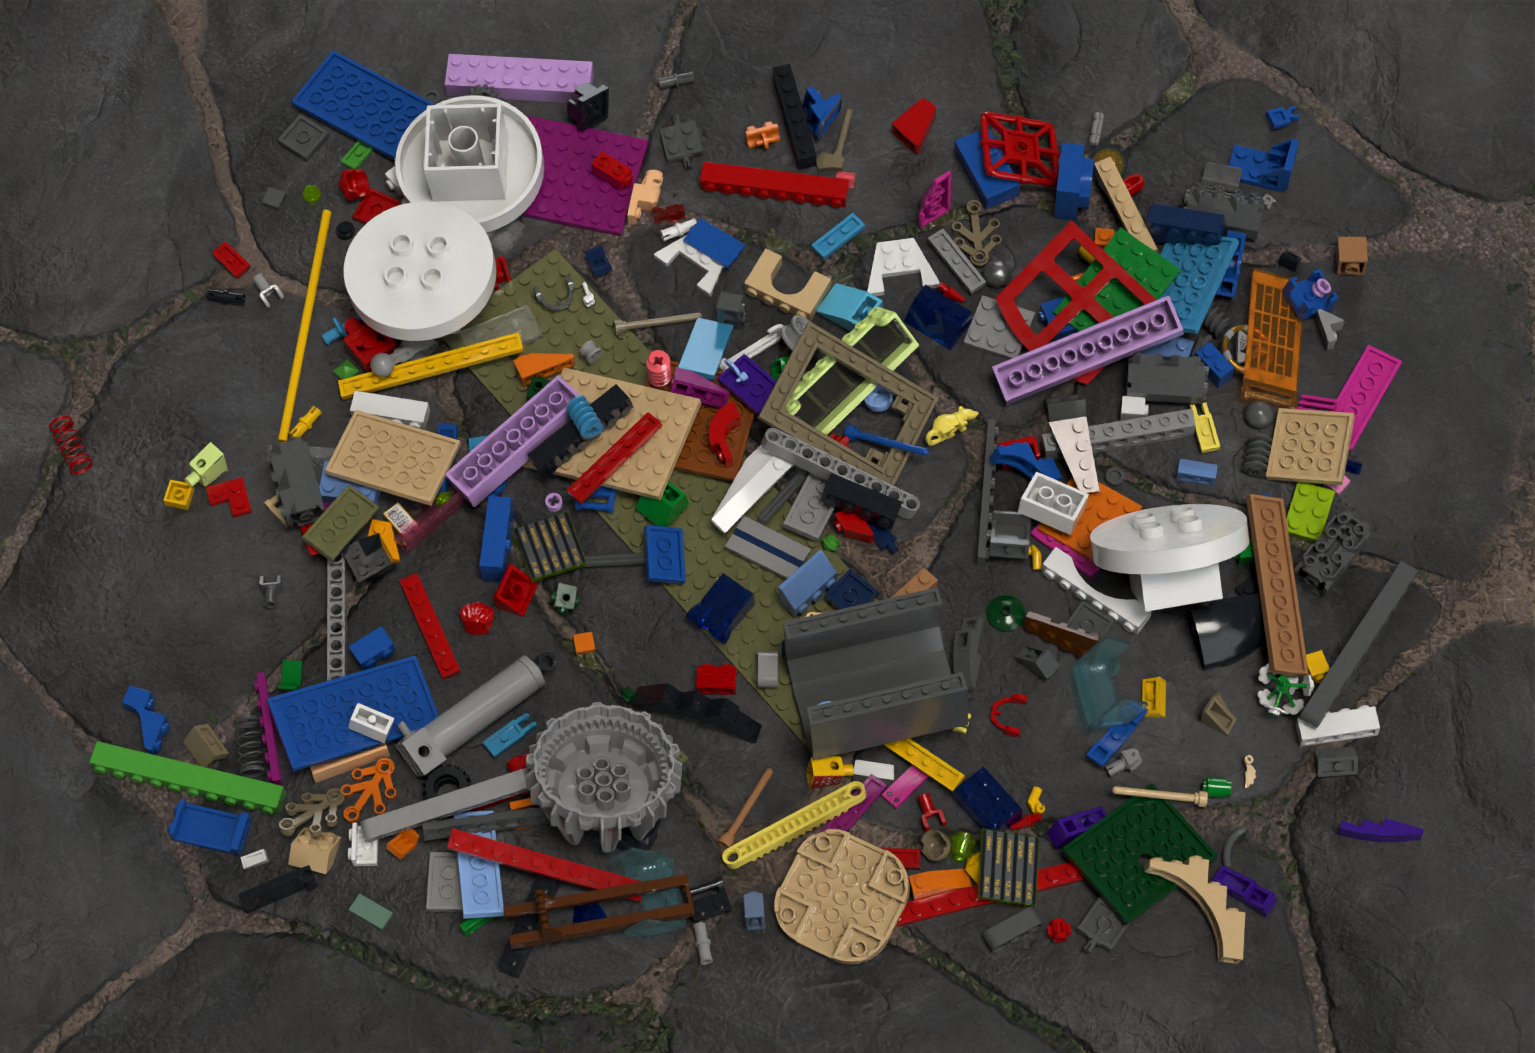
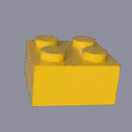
[163,480,195,510]

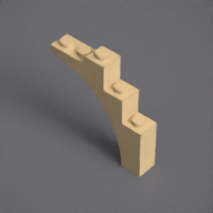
[1144,856,1245,964]

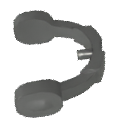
[533,275,575,312]

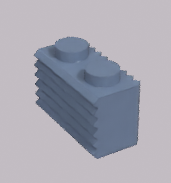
[743,891,766,931]

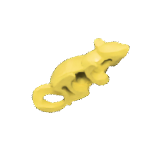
[925,406,979,446]

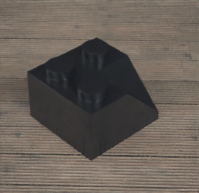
[342,533,397,586]

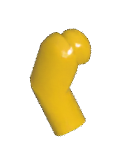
[1028,544,1042,570]
[1027,786,1045,814]

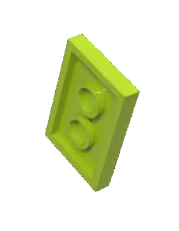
[1286,482,1335,543]

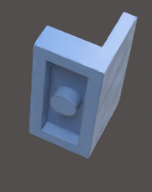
[1176,459,1218,487]

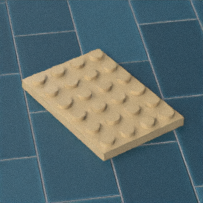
[325,410,461,506]

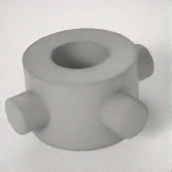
[1262,194,1276,209]

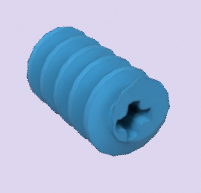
[566,396,604,438]

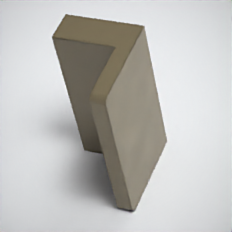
[183,724,229,768]

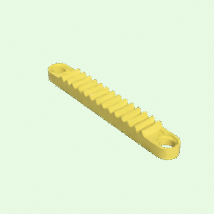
[722,781,867,869]

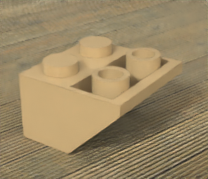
[288,827,342,874]

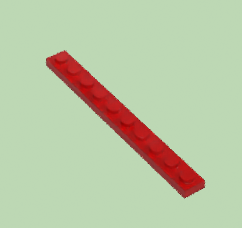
[446,828,643,903]
[895,862,1084,927]

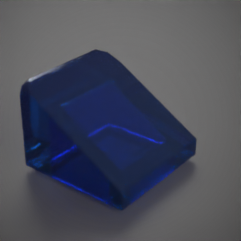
[1345,458,1363,475]

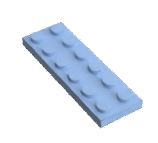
[453,811,504,919]

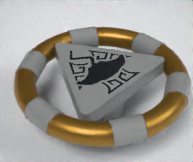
[1221,325,1273,374]

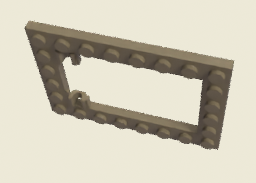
[757,321,939,486]

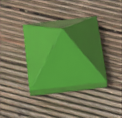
[333,359,359,380]

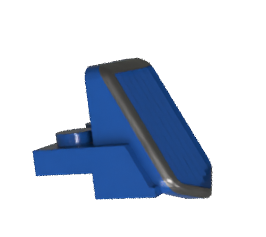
[802,86,842,139]

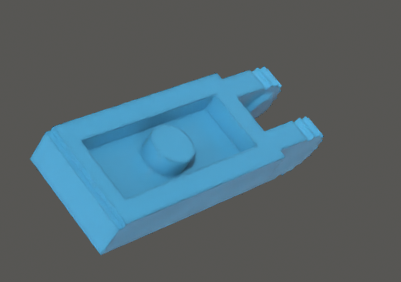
[483,713,538,759]

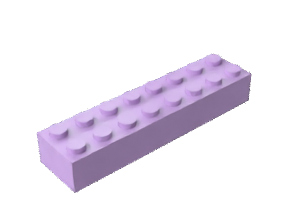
[445,54,594,103]
[446,375,581,507]

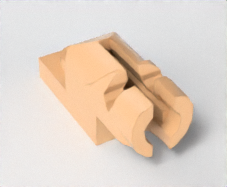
[627,170,663,225]

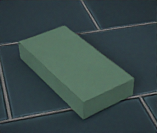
[349,893,394,931]

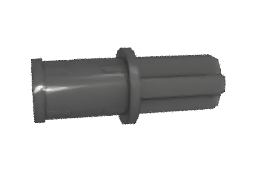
[658,72,695,89]

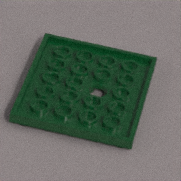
[1061,783,1218,925]

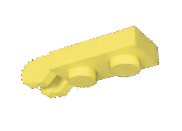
[1190,402,1220,454]

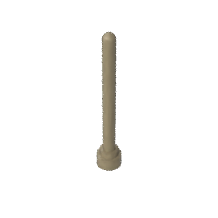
[613,313,702,335]

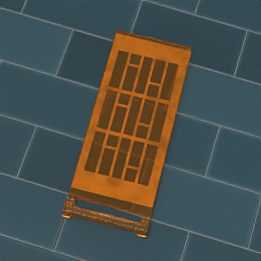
[1241,268,1303,409]

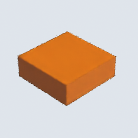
[573,632,596,655]

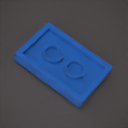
[644,525,686,584]

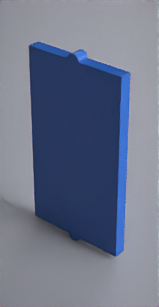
[683,218,745,269]

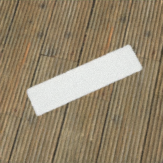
[854,760,894,780]

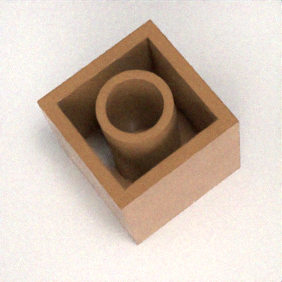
[1335,237,1368,275]

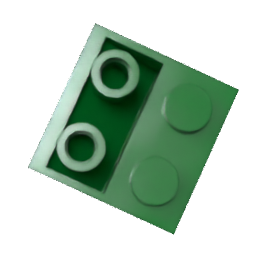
[635,481,689,527]

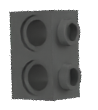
[717,291,747,330]

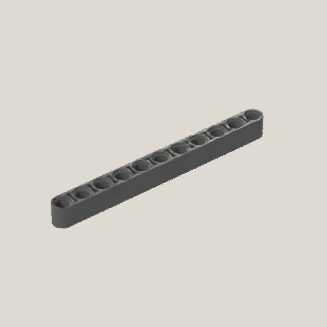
[1299,561,1419,729]

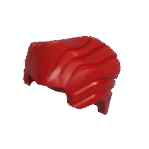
[338,169,369,201]
[460,602,494,635]

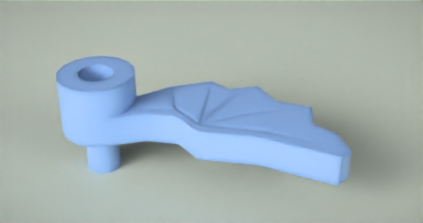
[724,360,748,383]

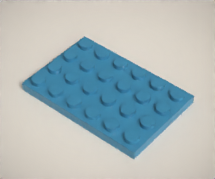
[1160,237,1239,334]

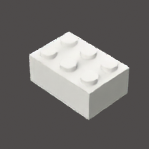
[1018,472,1089,535]

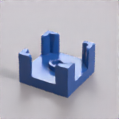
[1282,269,1339,321]

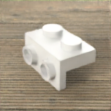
[348,823,378,866]

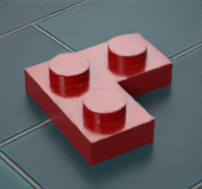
[206,477,252,518]

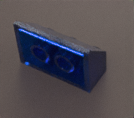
[904,284,972,350]

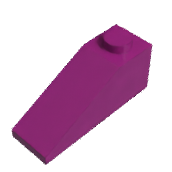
[670,367,730,408]

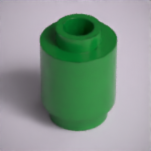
[1202,777,1232,798]

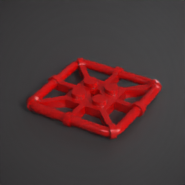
[980,111,1060,187]

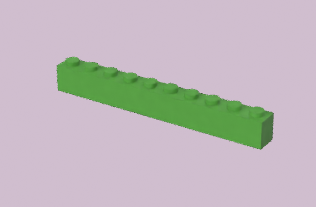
[89,741,286,815]

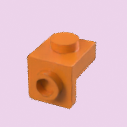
[386,829,420,860]

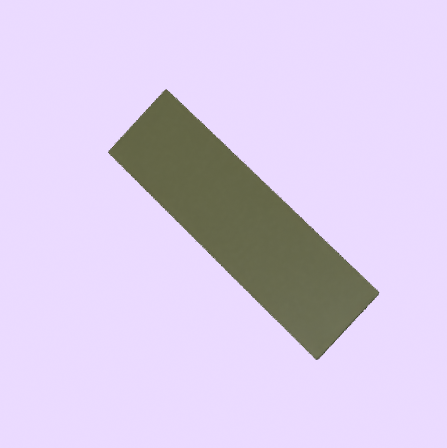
[441,250,878,750]

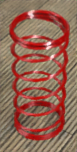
[49,415,93,474]

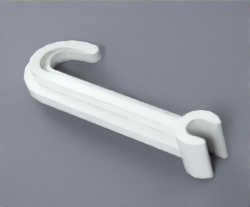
[719,324,783,371]

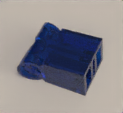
[686,573,755,645]

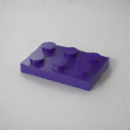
[718,354,776,415]

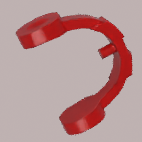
[991,694,1028,737]

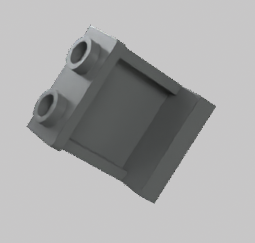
[989,510,1031,559]

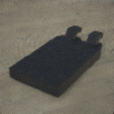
[238,865,318,914]

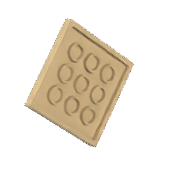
[1266,408,1355,485]

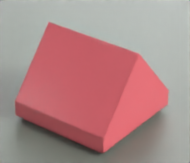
[836,171,856,189]

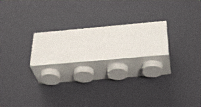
[350,391,430,430]
[1295,705,1380,747]

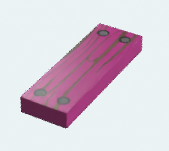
[882,765,930,810]

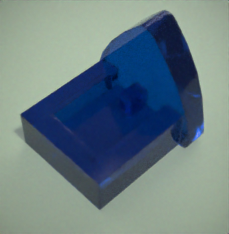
[573,903,607,924]

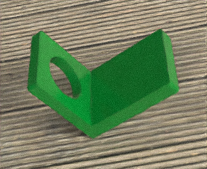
[277,659,303,690]

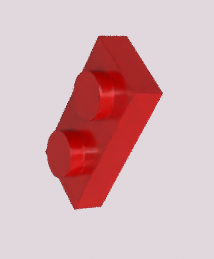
[212,241,251,279]

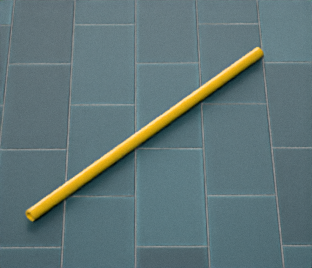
[278,210,332,443]

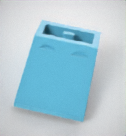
[816,283,883,339]

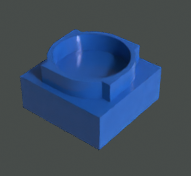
[1054,143,1094,221]

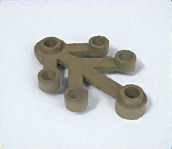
[952,200,1002,267]
[279,788,345,837]

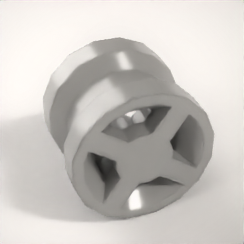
[579,340,603,364]

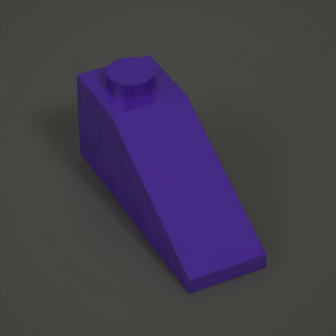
[1047,806,1107,849]

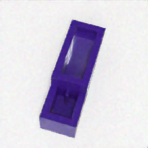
[1212,865,1277,917]

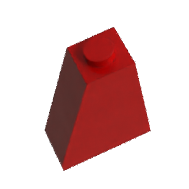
[892,97,936,155]

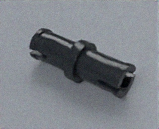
[207,288,246,305]

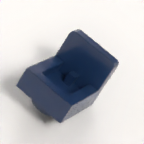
[585,245,612,277]

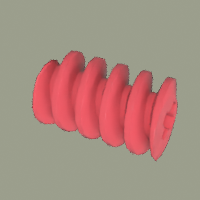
[646,350,672,387]

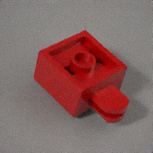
[343,317,397,373]

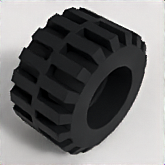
[422,764,472,818]

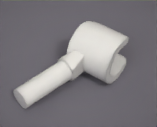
[582,282,595,307]

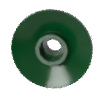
[987,595,1025,632]

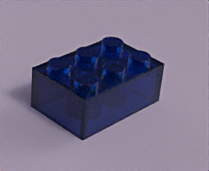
[953,766,1023,832]

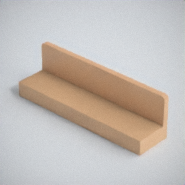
[310,744,390,783]

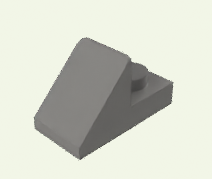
[1315,309,1344,351]

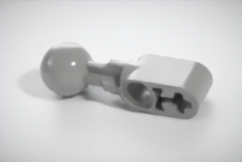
[370,339,438,377]

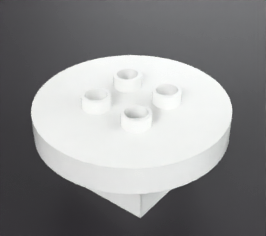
[395,95,544,232]
[344,201,496,341]
[1090,504,1249,612]

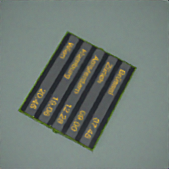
[513,512,587,582]
[977,828,1040,907]

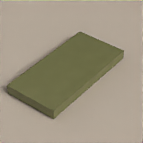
[302,484,379,562]

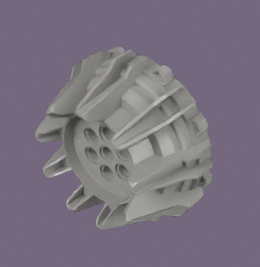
[526,702,682,852]

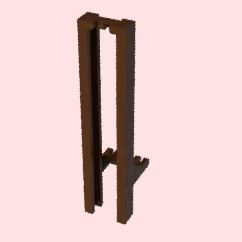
[504,874,695,950]

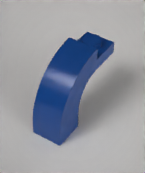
[1216,230,1246,298]

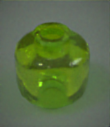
[949,831,976,862]

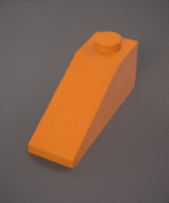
[513,353,575,387]
[909,868,972,901]

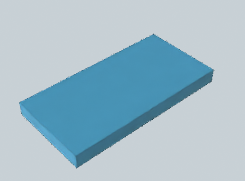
[678,318,734,380]

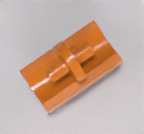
[745,121,780,149]

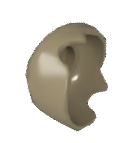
[921,829,951,862]

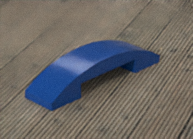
[1086,699,1148,767]

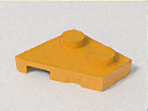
[368,519,400,563]

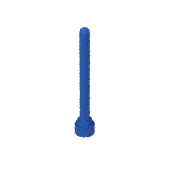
[844,424,929,456]

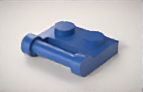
[575,486,617,513]

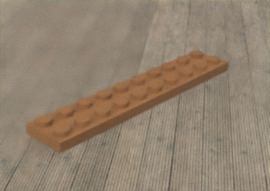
[1246,494,1309,677]

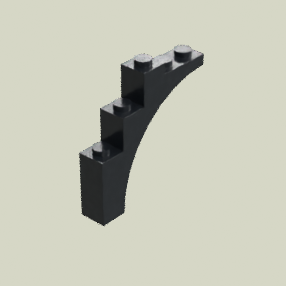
[632,683,762,743]

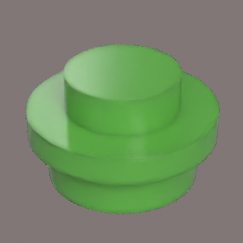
[822,534,840,551]

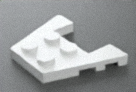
[654,235,724,297]
[867,238,939,296]

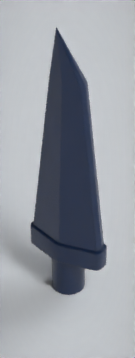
[865,520,898,554]

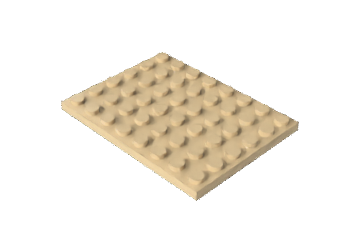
[522,367,702,500]

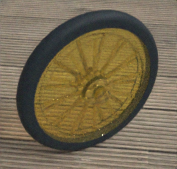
[1090,146,1128,177]

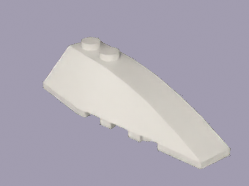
[711,438,794,534]

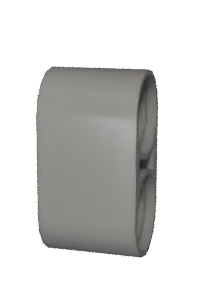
[758,652,778,688]

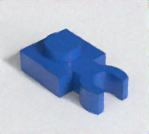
[1265,106,1300,130]

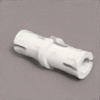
[660,218,697,242]

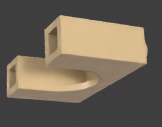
[744,248,831,322]

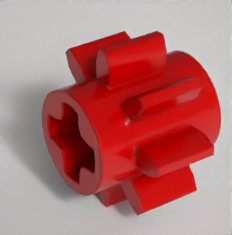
[1046,918,1072,943]

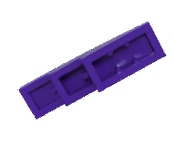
[1338,818,1424,842]

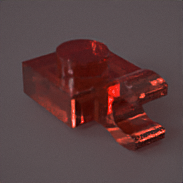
[652,204,686,223]

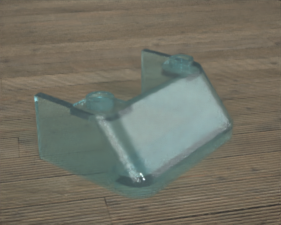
[1071,635,1148,729]
[609,847,687,937]

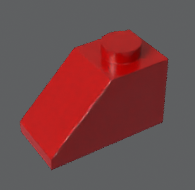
[833,510,874,544]

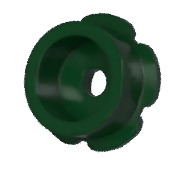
[621,686,635,704]

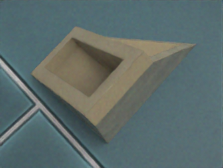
[1201,690,1237,735]

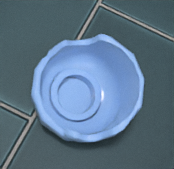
[864,386,893,412]

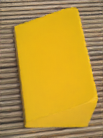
[1142,677,1166,718]

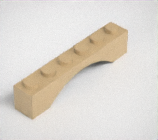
[1093,156,1157,252]

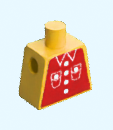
[806,756,854,789]

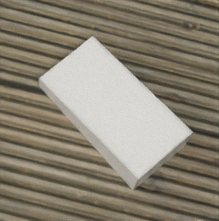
[241,849,269,869]

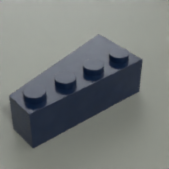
[1146,203,1226,244]

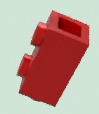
[591,151,633,191]

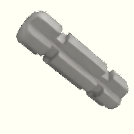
[1089,112,1104,146]

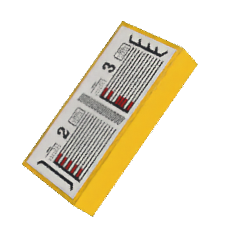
[383,503,422,542]

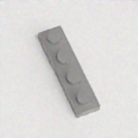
[928,229,986,294]

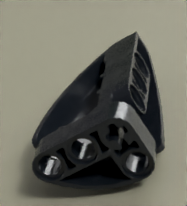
[1188,593,1266,670]

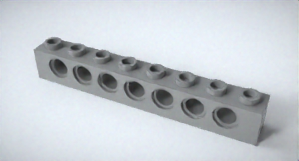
[1041,409,1196,460]

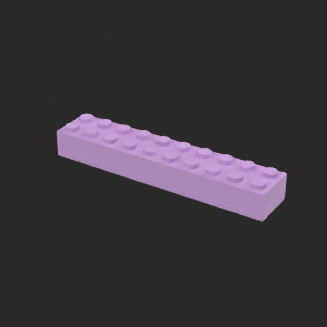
[992,295,1184,405]

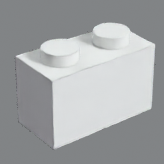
[348,703,394,743]

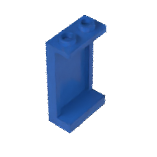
[168,798,252,857]

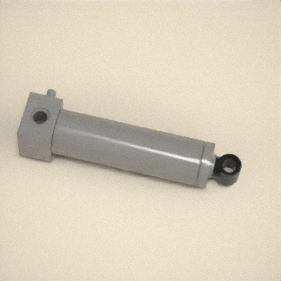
[395,652,557,777]

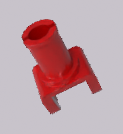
[917,793,946,832]

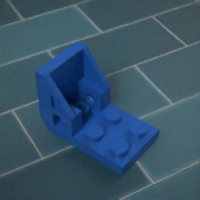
[1229,139,1299,192]

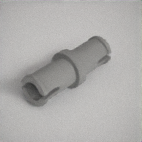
[693,922,713,965]

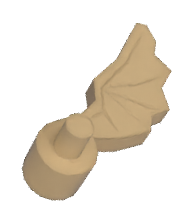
[1243,755,1256,789]

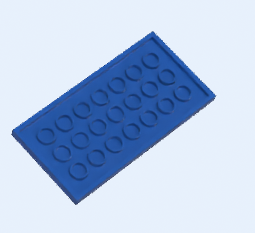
[291,50,435,161]
[267,655,439,772]

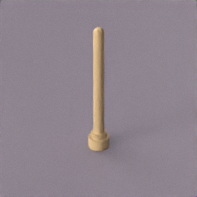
[1112,786,1208,807]

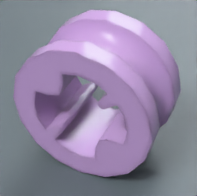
[1312,278,1331,298]
[545,493,563,512]

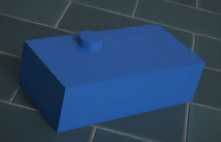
[954,128,1020,209]
[479,496,515,583]

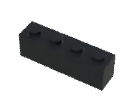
[821,473,902,529]

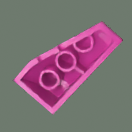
[918,171,952,229]

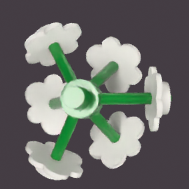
[1257,663,1314,716]

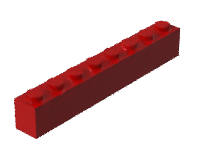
[700,161,849,208]

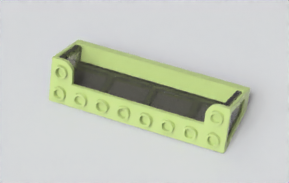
[784,307,919,435]

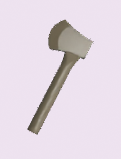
[817,109,853,171]

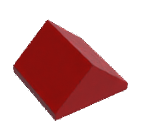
[494,564,538,617]

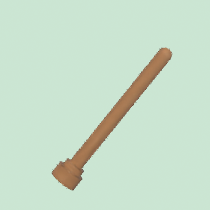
[717,768,773,849]

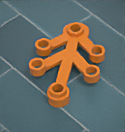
[341,758,397,824]

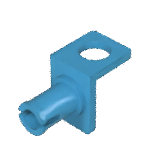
[322,315,364,345]

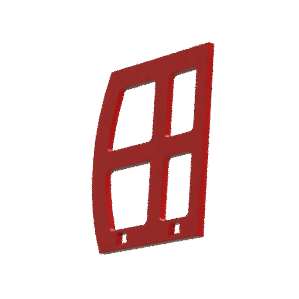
[996,220,1156,385]

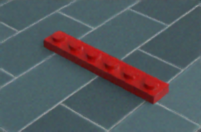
[567,412,662,504]
[399,573,461,680]

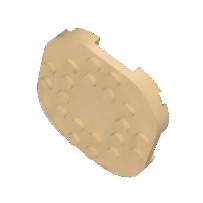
[774,829,910,964]

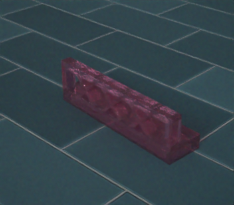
[394,491,463,553]

